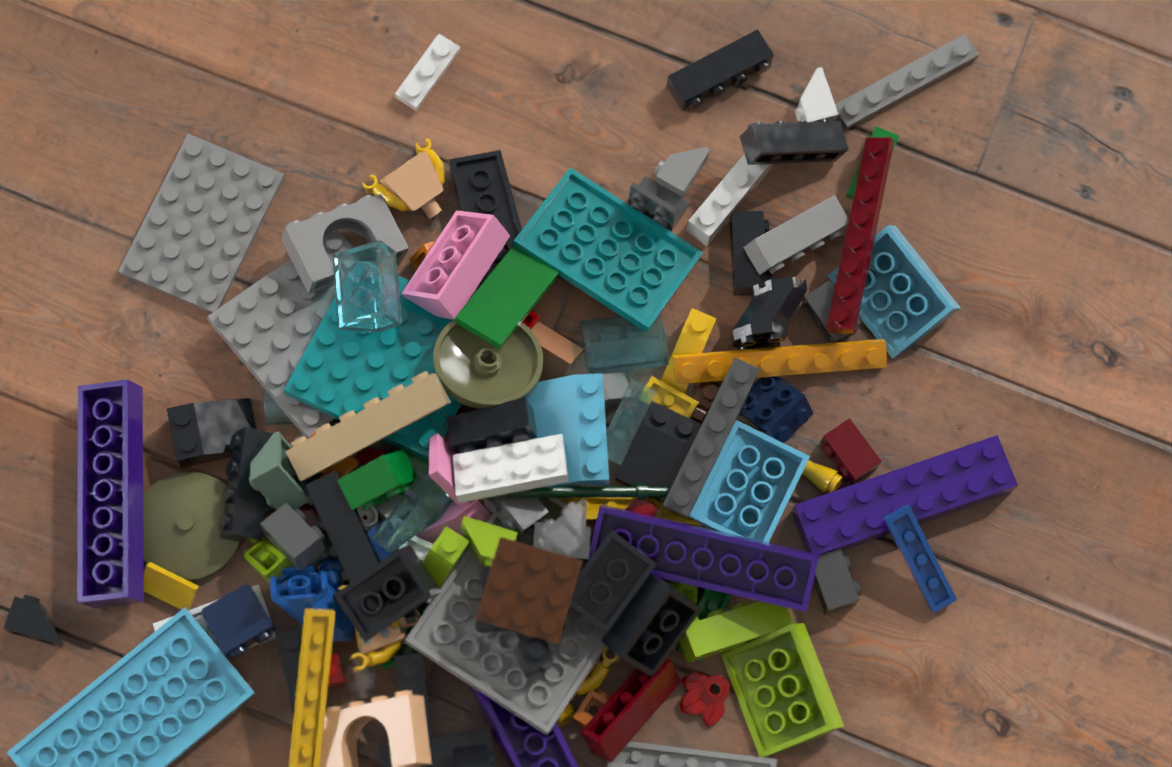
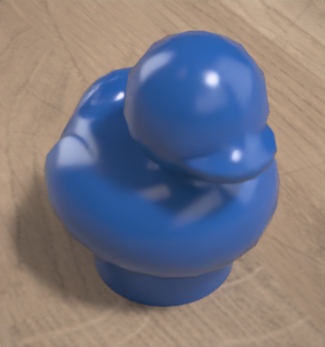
[318,557,349,591]

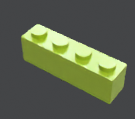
[679,600,793,664]

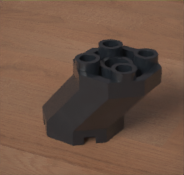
[731,277,808,350]

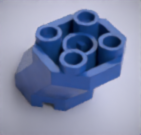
[270,565,356,642]

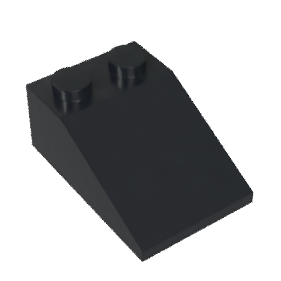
[167,398,257,468]
[615,401,702,503]
[334,545,441,642]

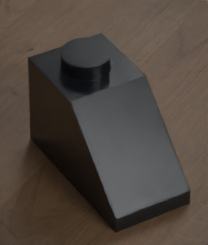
[4,594,63,648]

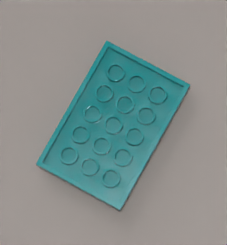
[512,167,703,333]

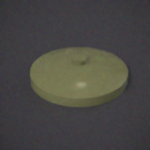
[433,320,543,409]
[143,472,241,582]

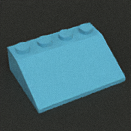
[828,225,961,359]
[526,373,609,486]
[689,420,810,543]

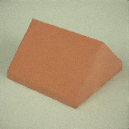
[531,322,584,382]

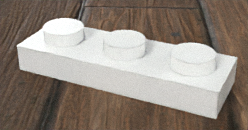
[395,34,461,111]

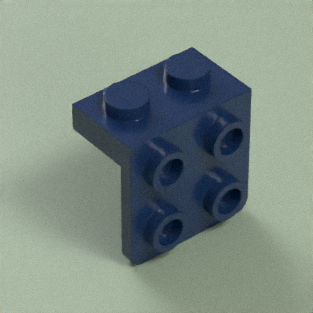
[739,376,814,443]
[201,584,276,659]

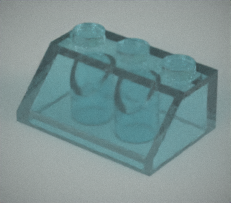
[333,240,402,332]
[580,315,669,374]

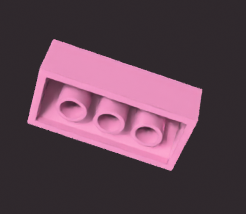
[401,210,510,320]

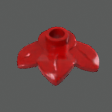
[680,672,730,727]

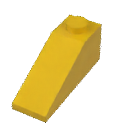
[661,308,717,394]

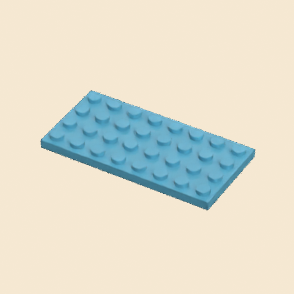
[7,607,256,767]

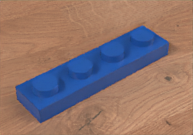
[883,504,957,613]

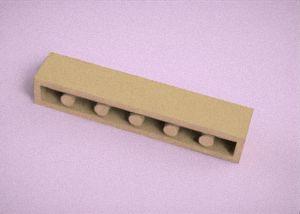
[285,371,451,481]

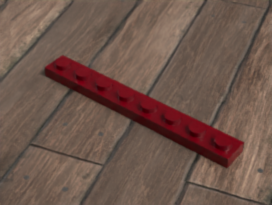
[826,137,894,334]

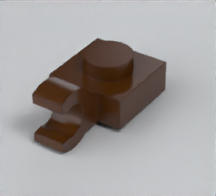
[691,381,721,424]

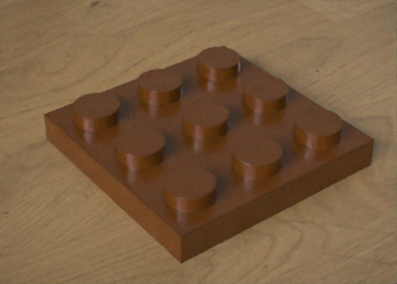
[476,537,583,644]

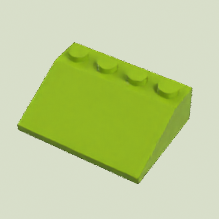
[721,623,844,758]

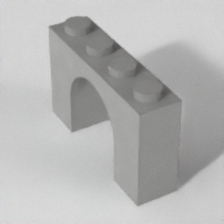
[281,194,409,294]

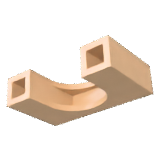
[319,691,432,767]

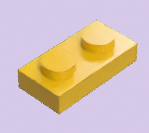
[638,376,699,418]

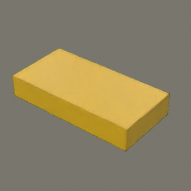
[144,562,199,611]

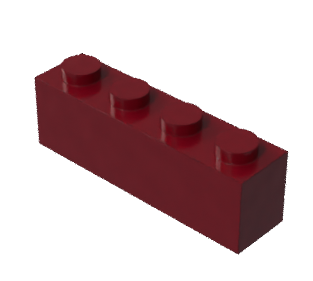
[581,659,681,763]

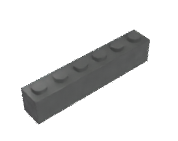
[663,357,760,520]

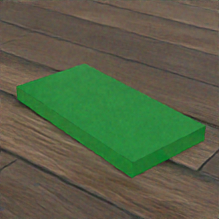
[455,245,560,350]

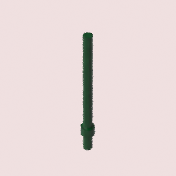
[507,484,668,500]

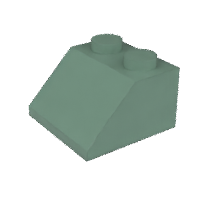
[249,431,310,510]

